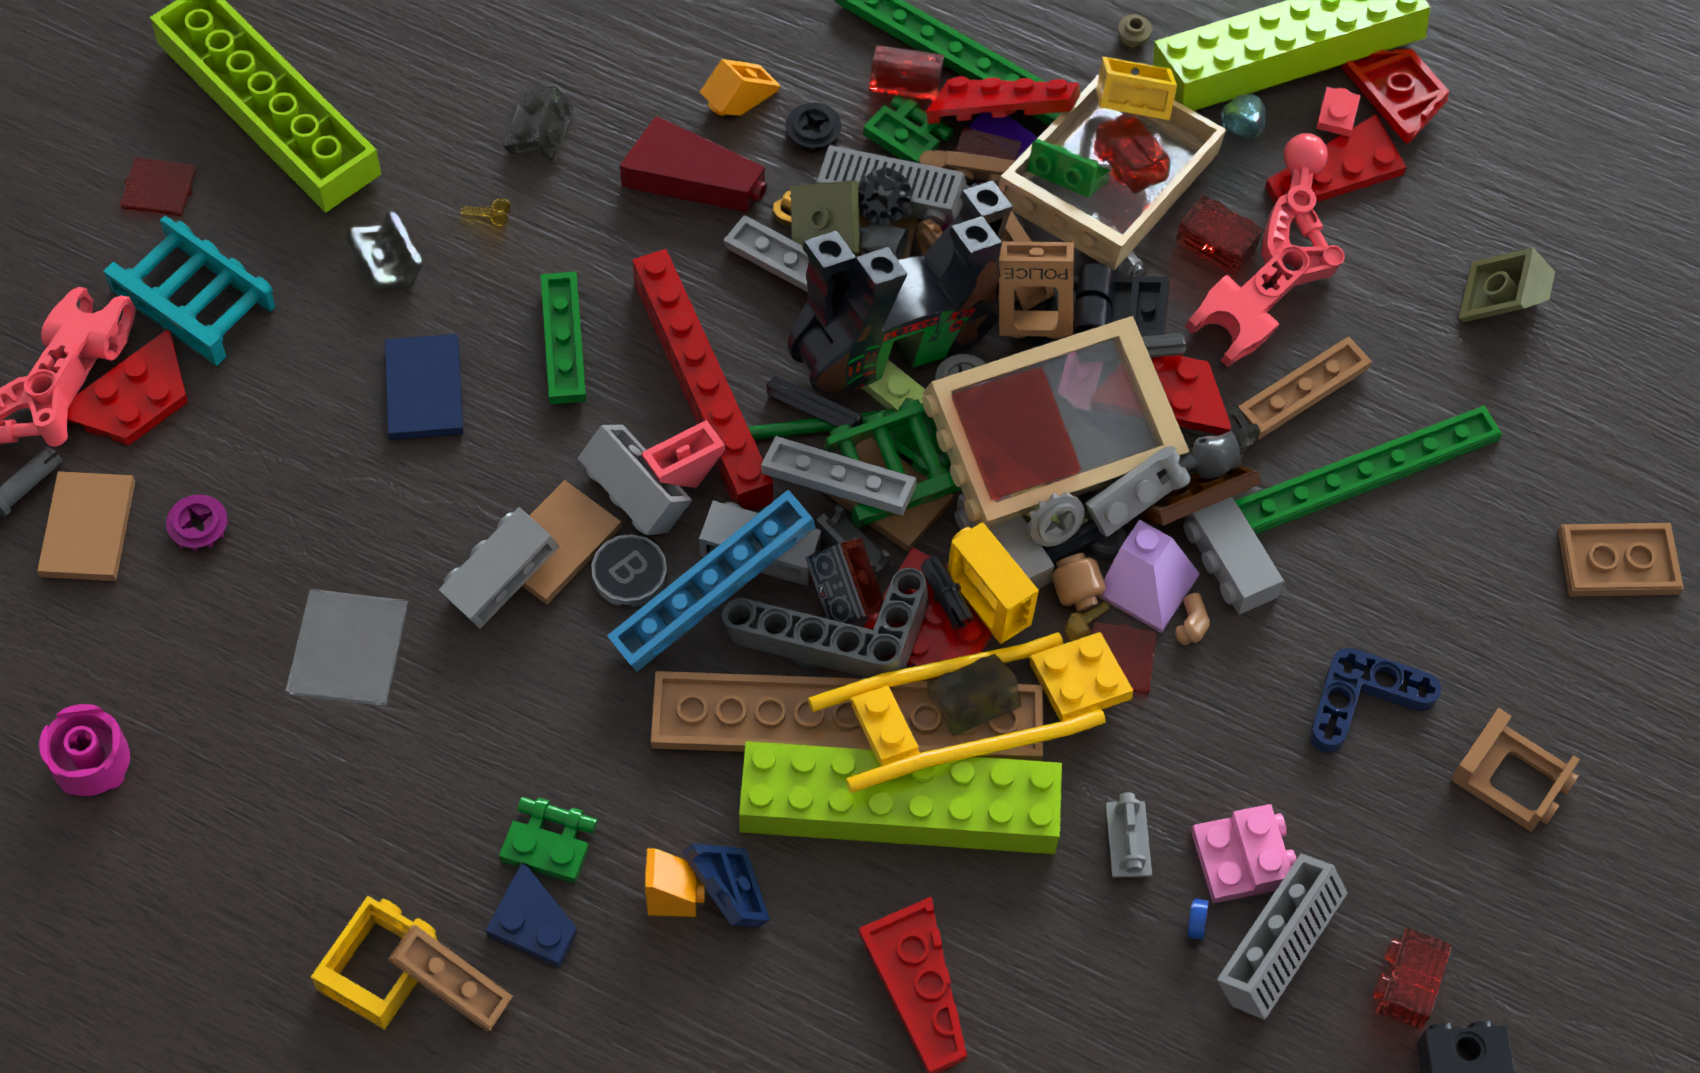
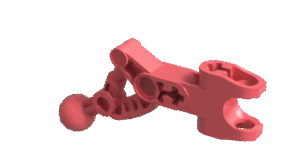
[1185,133,1345,368]
[0,287,136,447]

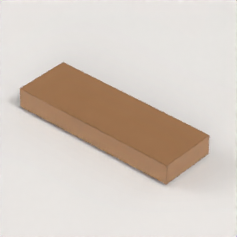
[388,924,513,1031]

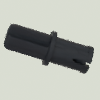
[921,556,975,630]

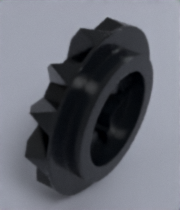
[786,102,841,152]
[858,167,912,225]

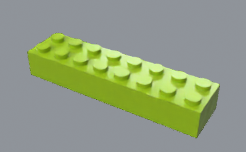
[150,0,382,213]
[1153,0,1431,111]
[739,741,1062,854]

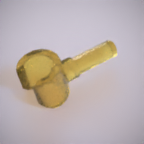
[461,198,511,226]
[1064,601,1110,641]

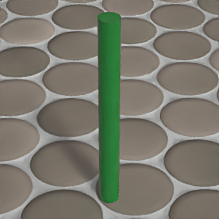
[748,409,895,441]

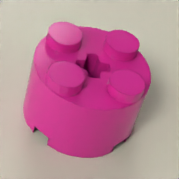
[39,704,130,796]

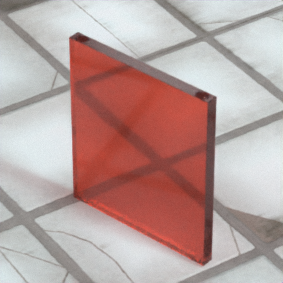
[951,367,1082,500]

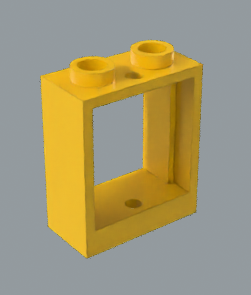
[1096,57,1177,120]
[947,522,1039,644]
[311,896,438,1030]

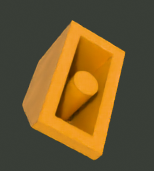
[700,59,781,116]
[645,848,705,917]

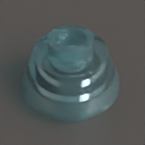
[1221,94,1266,139]

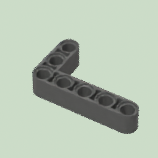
[722,568,929,678]

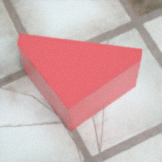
[641,420,725,488]

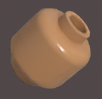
[1051,553,1106,612]

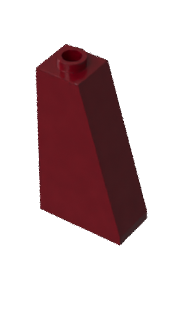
[620,116,768,212]

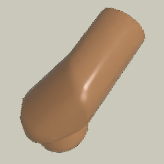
[1175,593,1210,645]

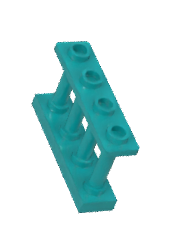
[103,215,276,366]

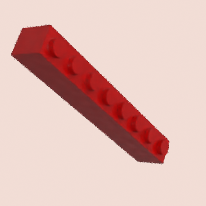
[632,249,773,511]

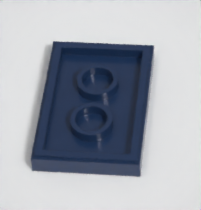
[385,334,464,440]

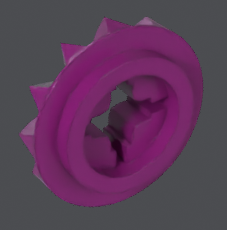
[166,495,229,552]

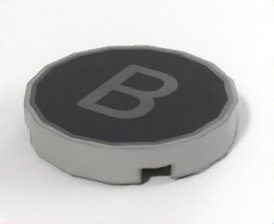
[591,534,667,607]

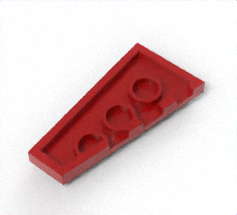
[926,77,1080,124]
[1265,114,1407,205]
[858,896,967,1073]

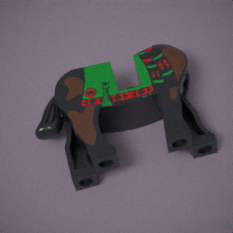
[788,180,1013,394]

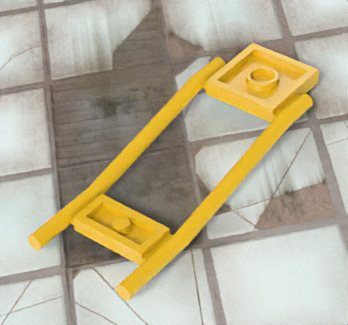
[808,632,1133,793]

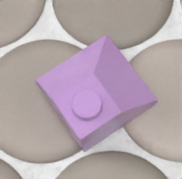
[1099,520,1200,633]

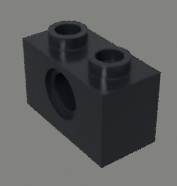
[1417,1021,1515,1073]

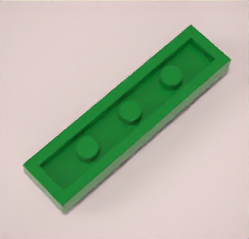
[540,272,587,405]

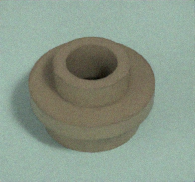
[1118,14,1152,47]

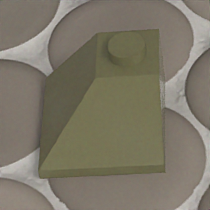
[1459,247,1555,323]

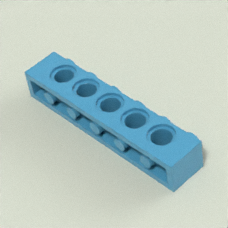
[607,489,816,672]

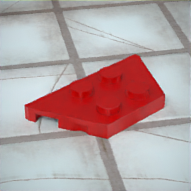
[1339,49,1449,144]
[67,329,188,446]
[1089,355,1231,435]

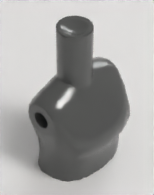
[859,222,909,260]
[1178,431,1241,479]

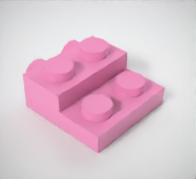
[1191,804,1297,904]

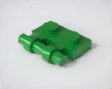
[863,94,953,163]
[499,796,598,884]

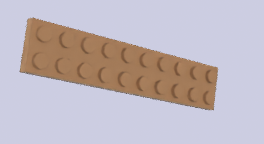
[651,671,1043,761]

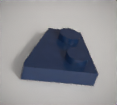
[682,844,770,927]
[485,864,577,968]

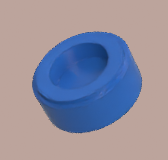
[1187,898,1209,940]

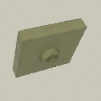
[791,180,860,254]

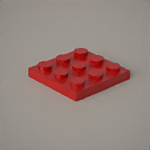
[863,547,993,682]

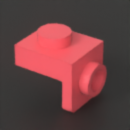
[1316,87,1360,137]

